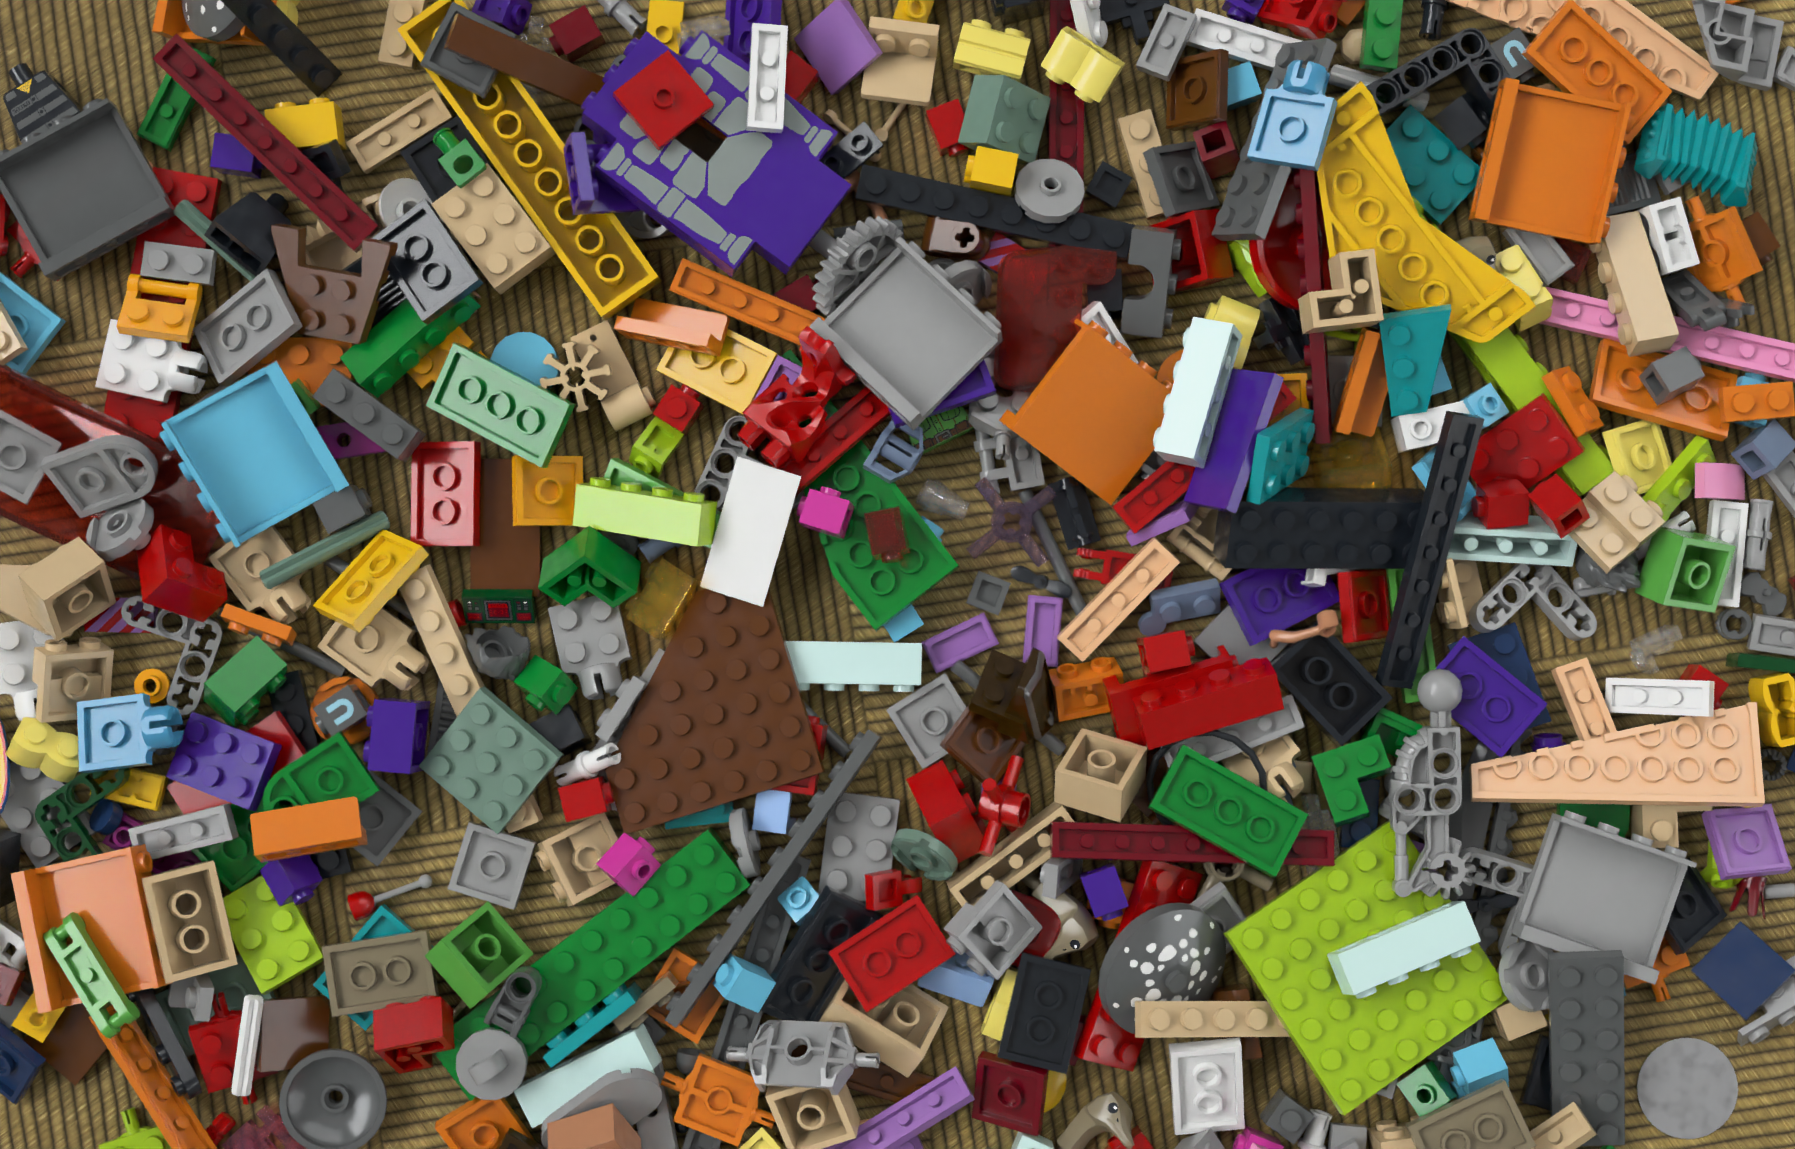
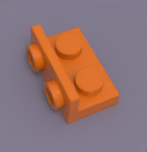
[1049,657,1124,722]

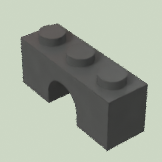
[1120,225,1182,338]
[312,368,426,462]

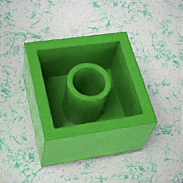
[1635,527,1736,613]
[425,901,534,1009]

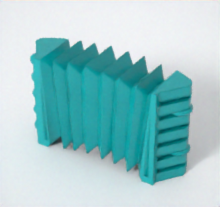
[1634,103,1758,207]

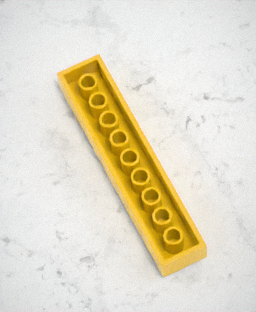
[397,0,661,320]

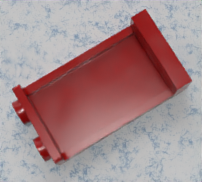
[1102,645,1239,747]

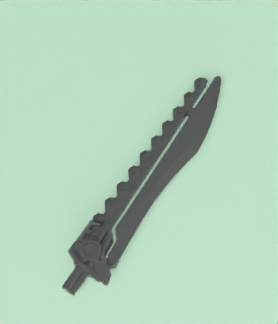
[1425,728,1533,1085]

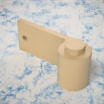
[570,320,656,432]

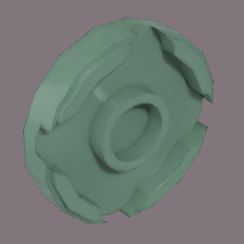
[890,828,958,881]

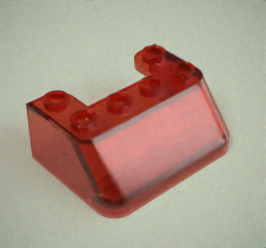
[994,246,1117,393]

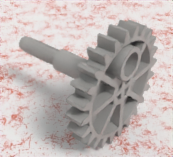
[809,216,906,317]

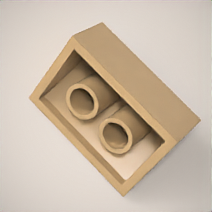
[142,861,238,984]
[819,979,949,1078]

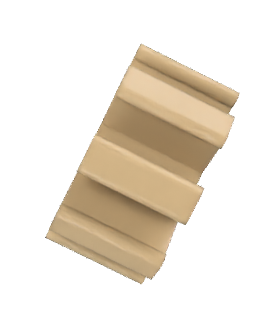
[540,341,612,412]

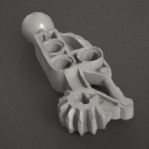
[1388,669,1476,899]

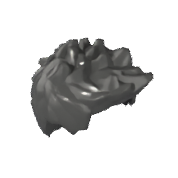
[1575,547,1641,593]
[464,625,531,681]

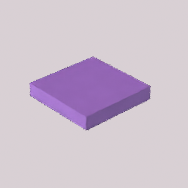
[794,0,883,95]
[1701,804,1792,880]

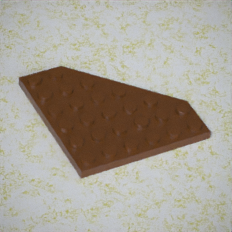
[605,589,825,834]

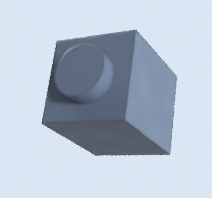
[1731,419,1795,480]

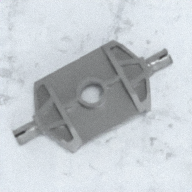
[968,313,1043,460]
[726,1020,880,1095]

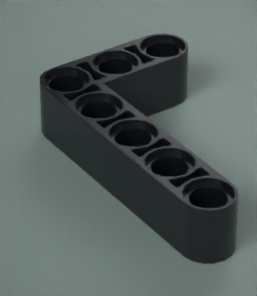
[1366,28,1511,119]

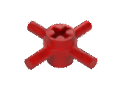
[978,755,1031,857]

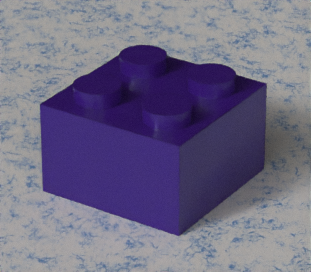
[363,698,430,774]

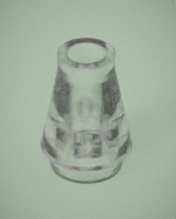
[916,478,970,521]

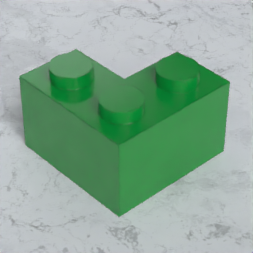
[538,526,642,608]
[204,636,287,728]
[1311,734,1392,828]

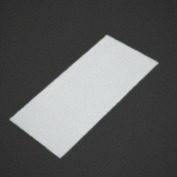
[700,456,801,607]

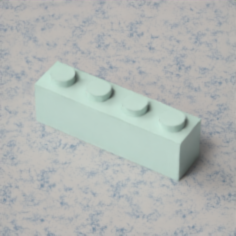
[1153,317,1242,468]
[1447,512,1577,567]
[786,641,922,692]
[1327,901,1481,999]
[514,1023,662,1128]

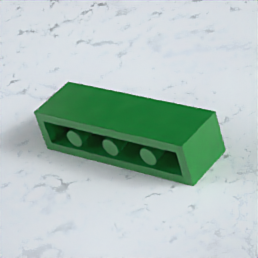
[340,293,481,398]

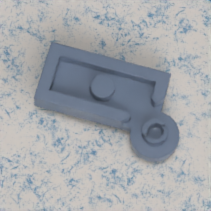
[1138,578,1220,636]

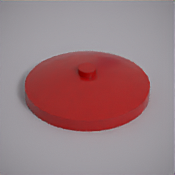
[1249,173,1332,310]

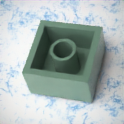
[958,75,1051,165]

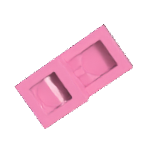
[1695,462,1745,501]

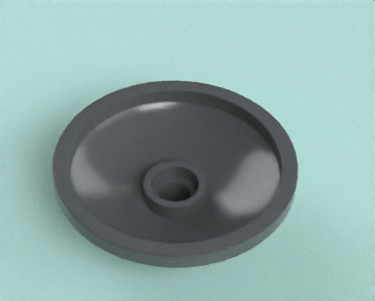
[279,1049,387,1149]

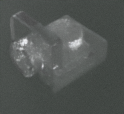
[677,16,731,50]
[1629,625,1683,674]

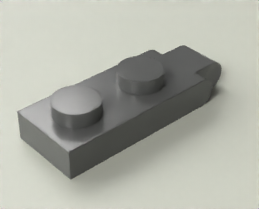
[1661,269,1727,331]

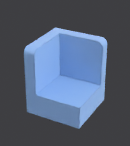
[752,789,796,834]

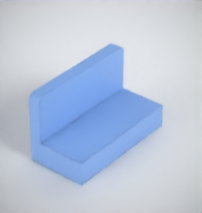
[917,939,994,1007]

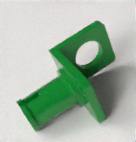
[433,128,487,188]

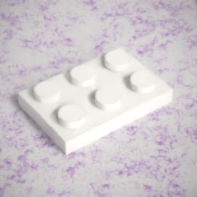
[1169,1037,1245,1135]

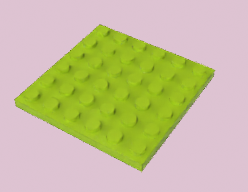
[1223,820,1508,1115]

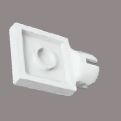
[95,319,208,403]
[0,621,64,721]

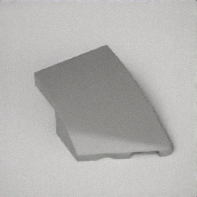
[1692,0,1784,91]

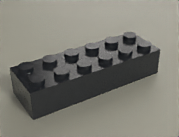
[1213,487,1425,569]

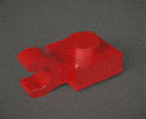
[865,869,922,911]

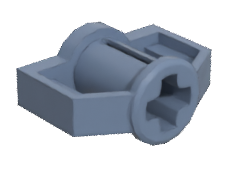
[863,419,924,484]

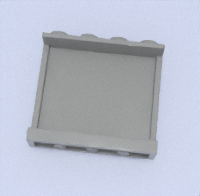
[809,237,1003,431]
[1511,810,1697,985]

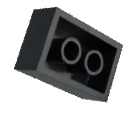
[1270,621,1393,746]

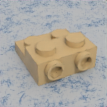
[1568,471,1665,574]
[32,637,114,723]
[535,813,618,906]

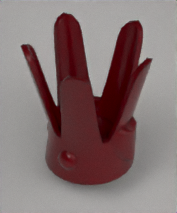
[1729,876,1768,919]

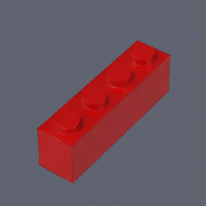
[1132,657,1284,750]

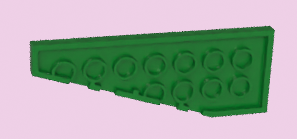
[781,349,959,632]

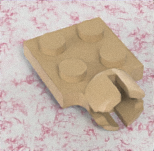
[208,525,311,625]
[317,607,429,691]
[1220,734,1304,802]

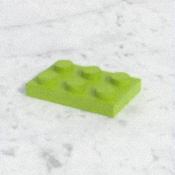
[223,875,324,995]

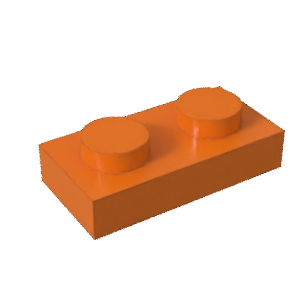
[1541,366,1604,438]
[1718,381,1795,423]
[220,603,297,648]

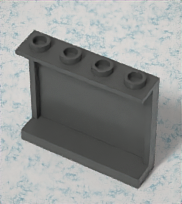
[0,98,175,281]

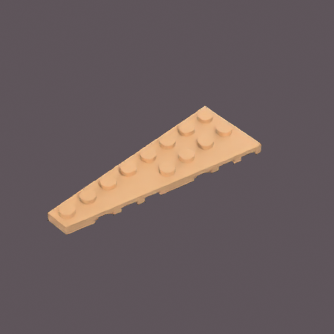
[1445,0,1719,101]
[1469,702,1765,807]

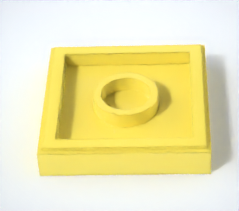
[1602,420,1672,495]

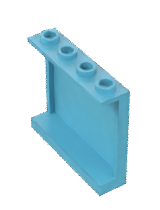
[159,360,349,548]

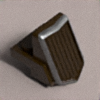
[968,647,1055,745]

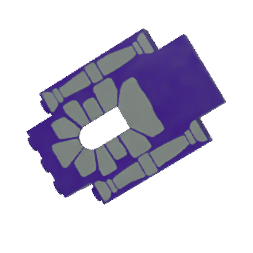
[581,30,851,277]

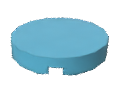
[490,332,560,391]

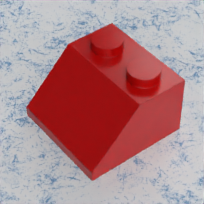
[1149,209,1234,292]

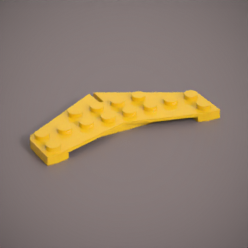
[1316,81,1536,343]

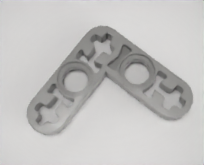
[1469,563,1597,641]
[121,595,223,715]
[1460,847,1534,957]

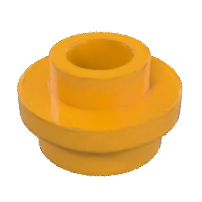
[134,668,170,703]

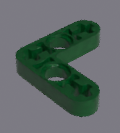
[35,768,130,862]

